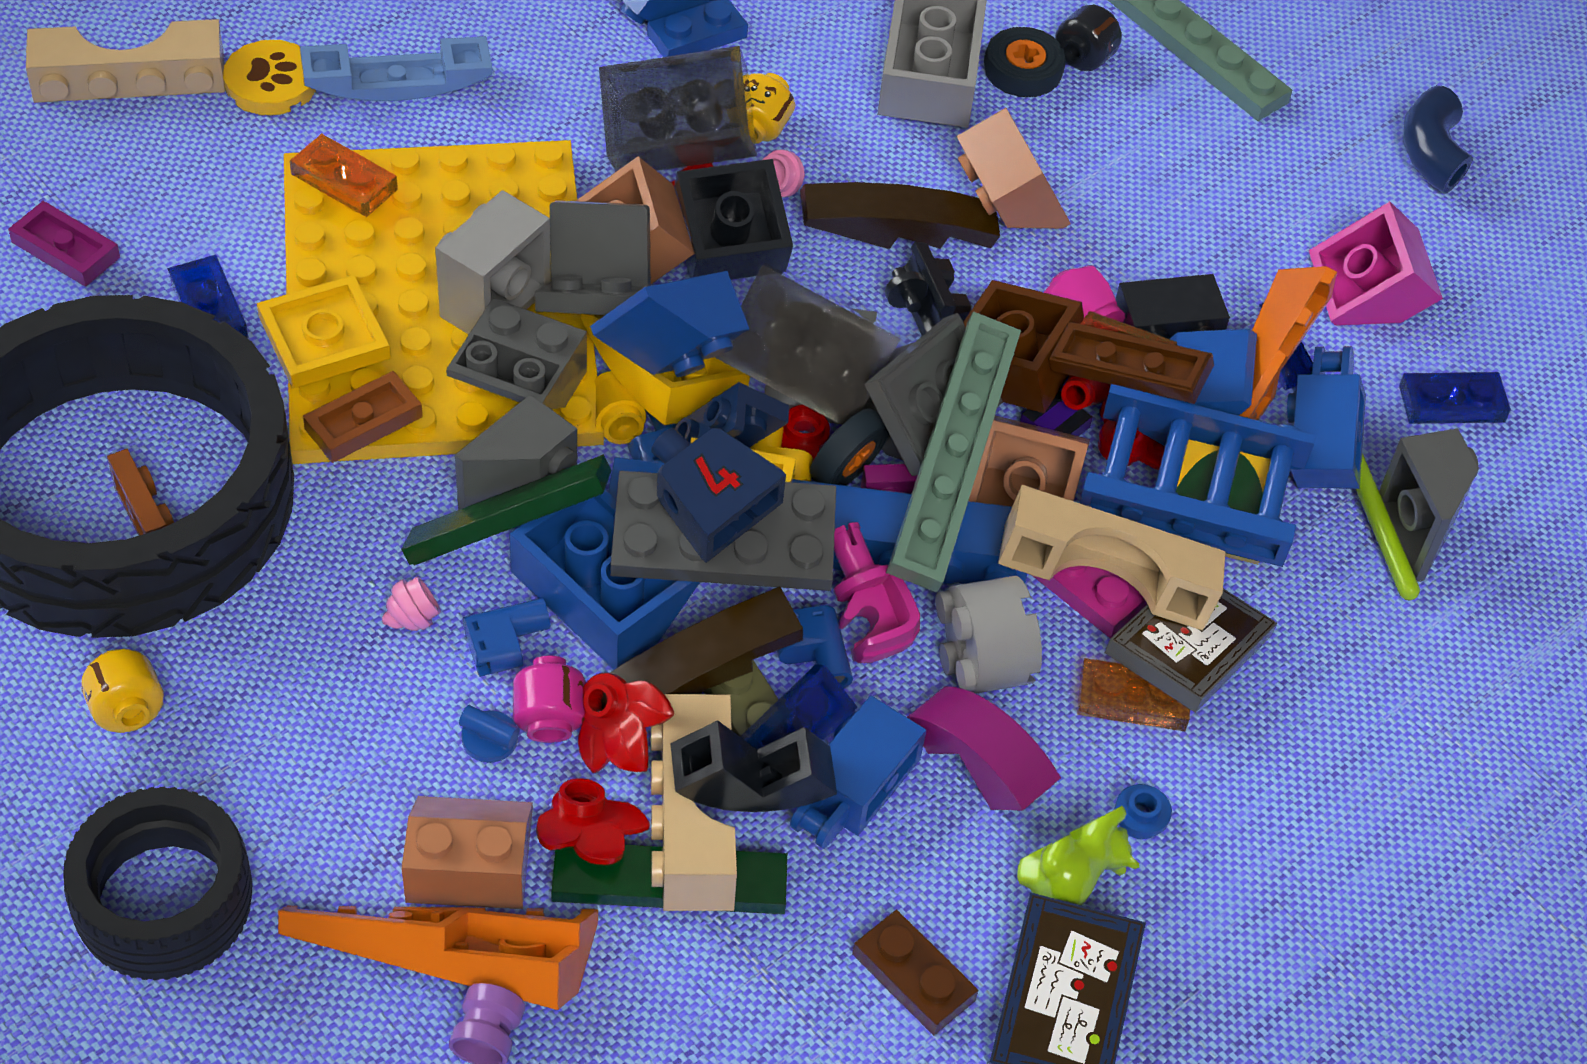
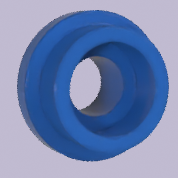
[1114,784,1172,839]

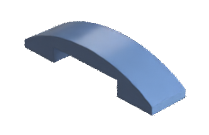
[300,36,493,101]

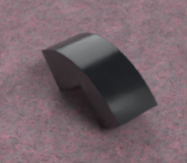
[670,720,837,812]

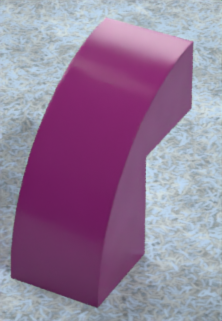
[907,686,1061,811]

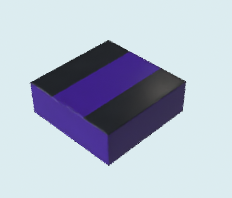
[1020,391,1093,436]

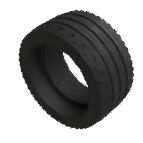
[63,787,252,980]

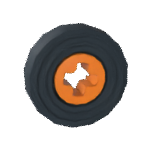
[984,27,1066,97]
[809,408,890,486]

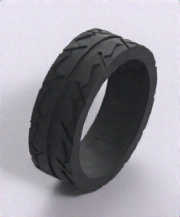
[0,295,294,638]

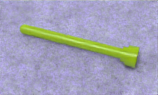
[1356,453,1420,601]

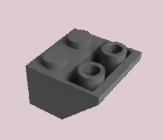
[446,298,587,409]

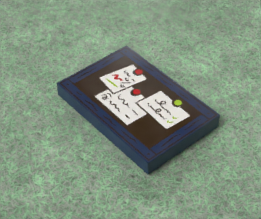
[989,893,1146,1064]

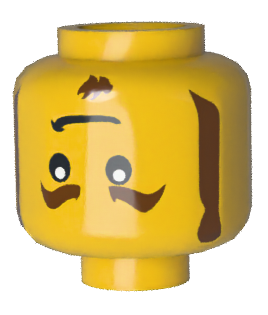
[727,73,796,144]
[81,649,164,733]

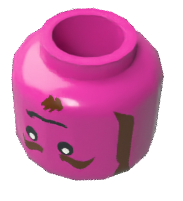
[513,655,586,743]

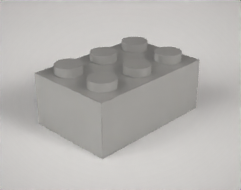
[877,0,987,128]

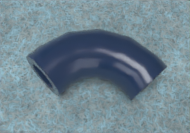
[1403,85,1473,194]

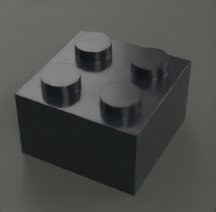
[674,159,793,280]

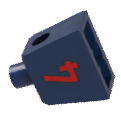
[651,428,786,563]

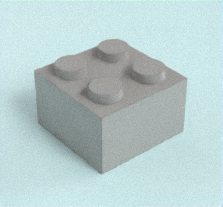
[435,190,551,335]

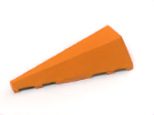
[1239,266,1337,420]
[278,905,598,1010]

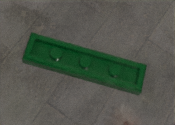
[401,454,612,565]
[551,845,788,915]

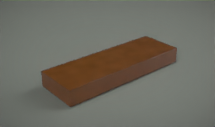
[1049,322,1214,404]

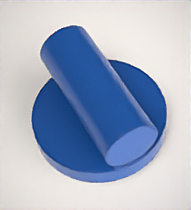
[459,705,520,763]

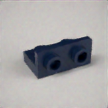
[675,382,789,448]

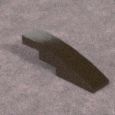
[800,182,1000,249]
[601,586,803,709]

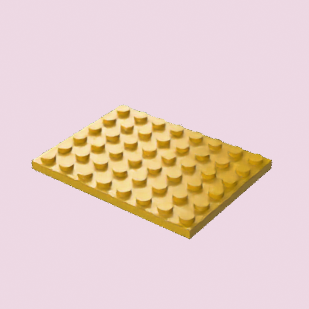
[284,140,604,464]

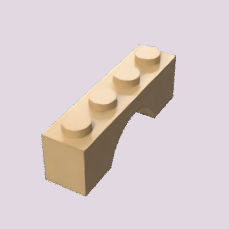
[26,19,225,103]
[998,485,1225,631]
[651,694,737,911]

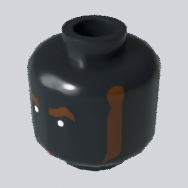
[1055,4,1122,71]

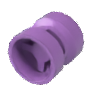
[449,983,525,1064]

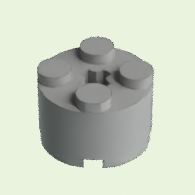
[935,575,1042,694]

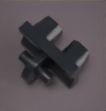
[885,242,972,336]

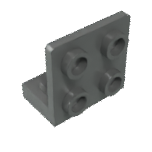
[535,201,651,315]

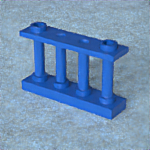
[1080,384,1316,567]

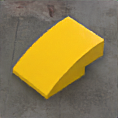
[580,314,751,425]

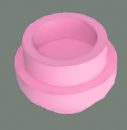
[763,150,805,198]
[382,576,441,631]

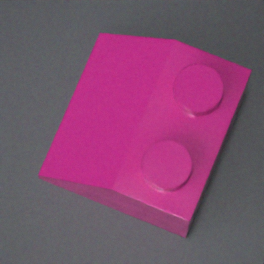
[1308,201,1443,326]

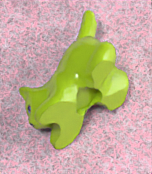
[1017,806,1139,906]

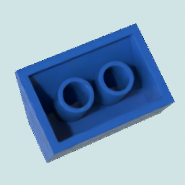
[509,489,700,670]

